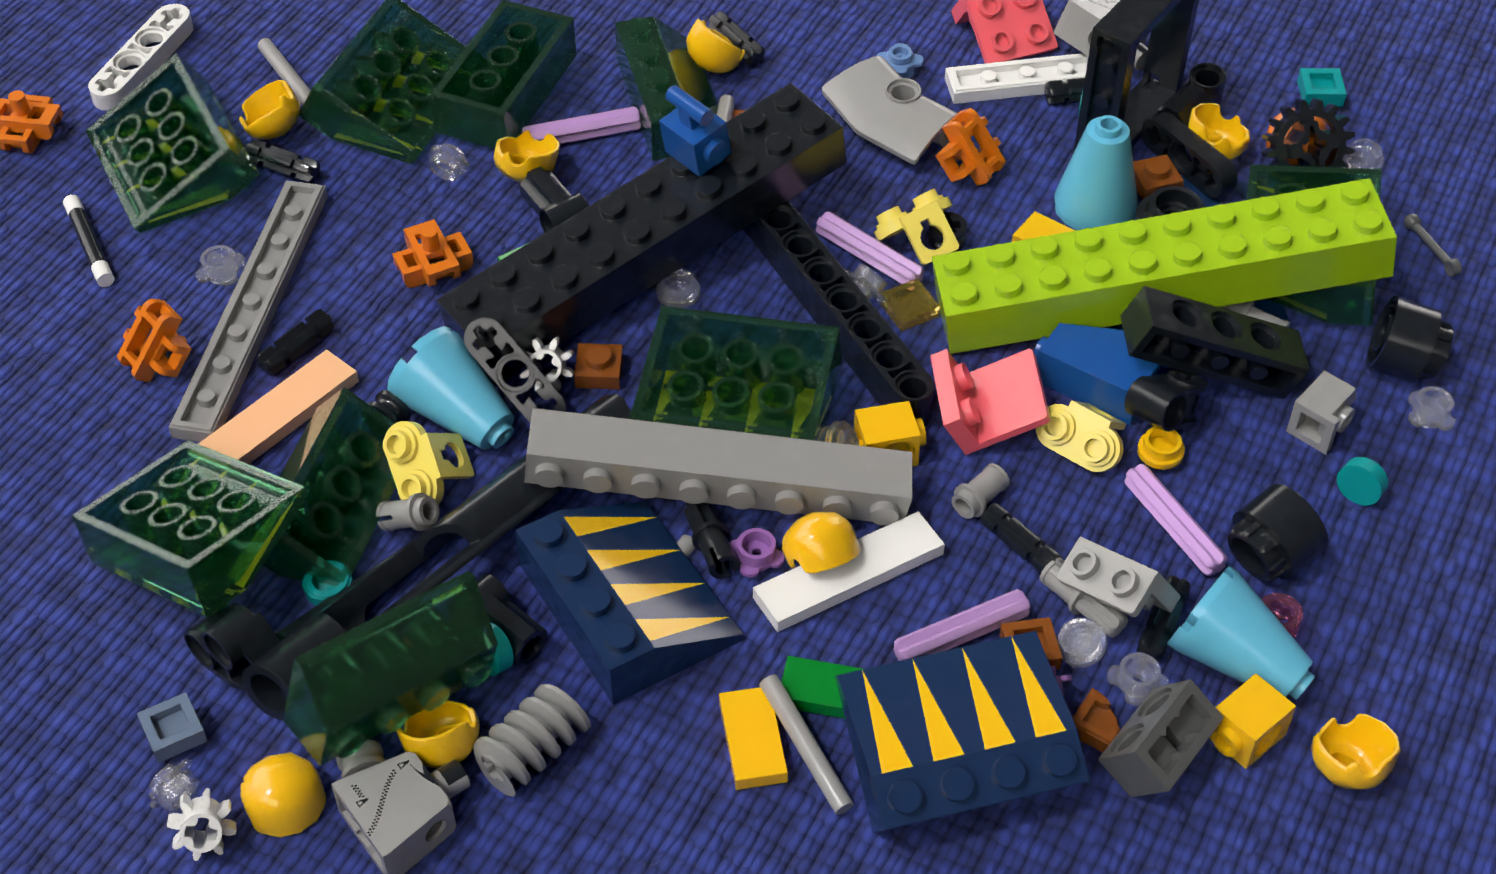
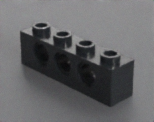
[1120,286,1310,399]

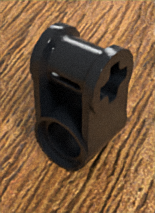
[1124,370,1208,432]

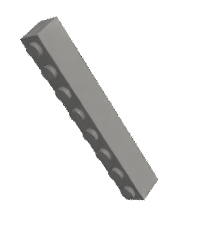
[524,408,912,525]

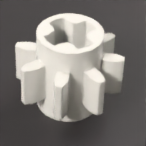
[520,337,575,391]
[167,788,236,861]

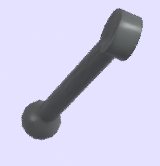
[1404,214,1462,277]

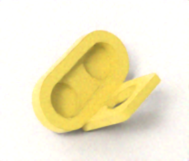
[874,189,959,265]
[1036,400,1126,472]
[383,421,474,505]

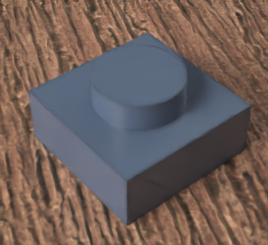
[137,692,207,763]

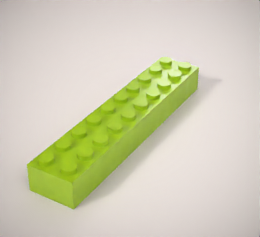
[932,178,1397,354]

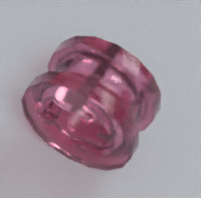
[1261,593,1303,638]

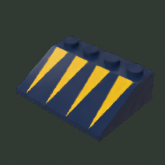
[515,501,743,704]
[835,630,1090,832]

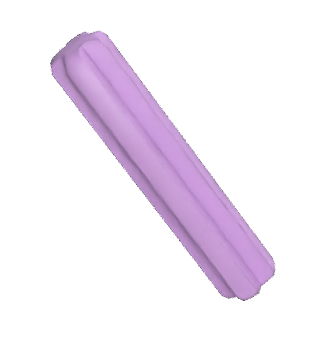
[522,106,641,145]
[816,212,924,289]
[1124,464,1227,576]
[893,589,1030,661]

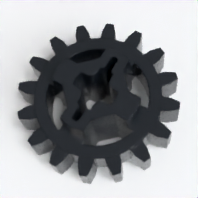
[1261,98,1355,190]

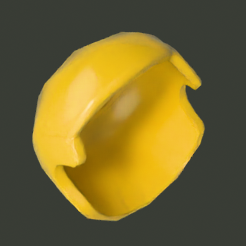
[686,19,745,73]
[239,80,300,140]
[1188,103,1250,160]
[493,130,560,183]
[782,512,861,573]
[396,700,480,769]
[1311,713,1401,789]
[240,752,326,837]

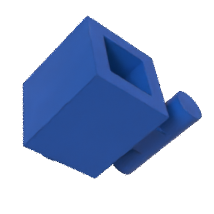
[659,85,732,177]

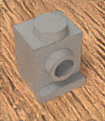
[1286,370,1357,455]

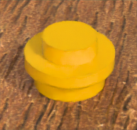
[1137,427,1185,470]

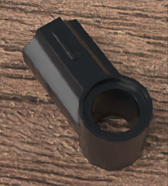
[1156,63,1226,127]
[519,167,589,233]
[446,574,548,666]

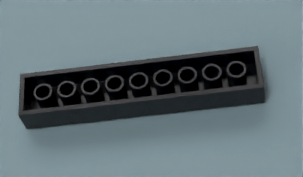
[436,83,847,385]

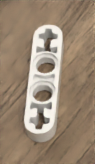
[88,4,193,111]

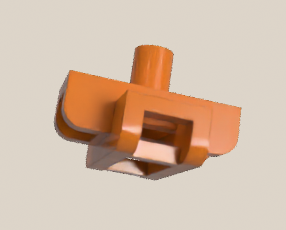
[0,90,63,154]
[935,108,1006,186]
[392,219,474,288]
[117,298,192,382]

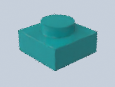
[1297,68,1347,107]

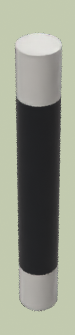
[63,195,114,287]

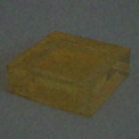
[879,279,940,331]

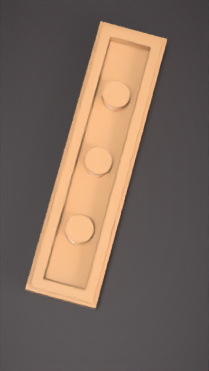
[186,349,359,484]

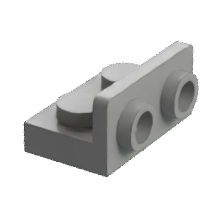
[1056,536,1181,617]

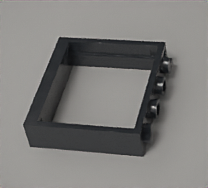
[1073,0,1199,153]

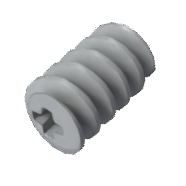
[473,684,591,797]

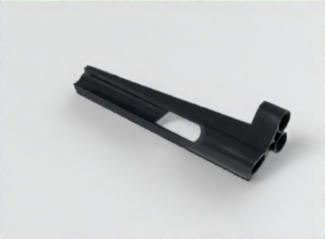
[184,393,636,720]

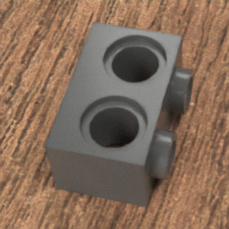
[1098,679,1224,798]

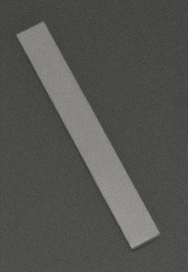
[169,180,328,442]

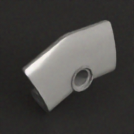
[822,56,957,165]

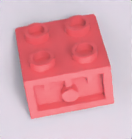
[951,0,1058,64]
[930,349,1050,455]

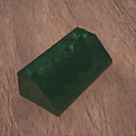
[615,16,718,161]
[240,387,396,586]
[283,570,498,766]

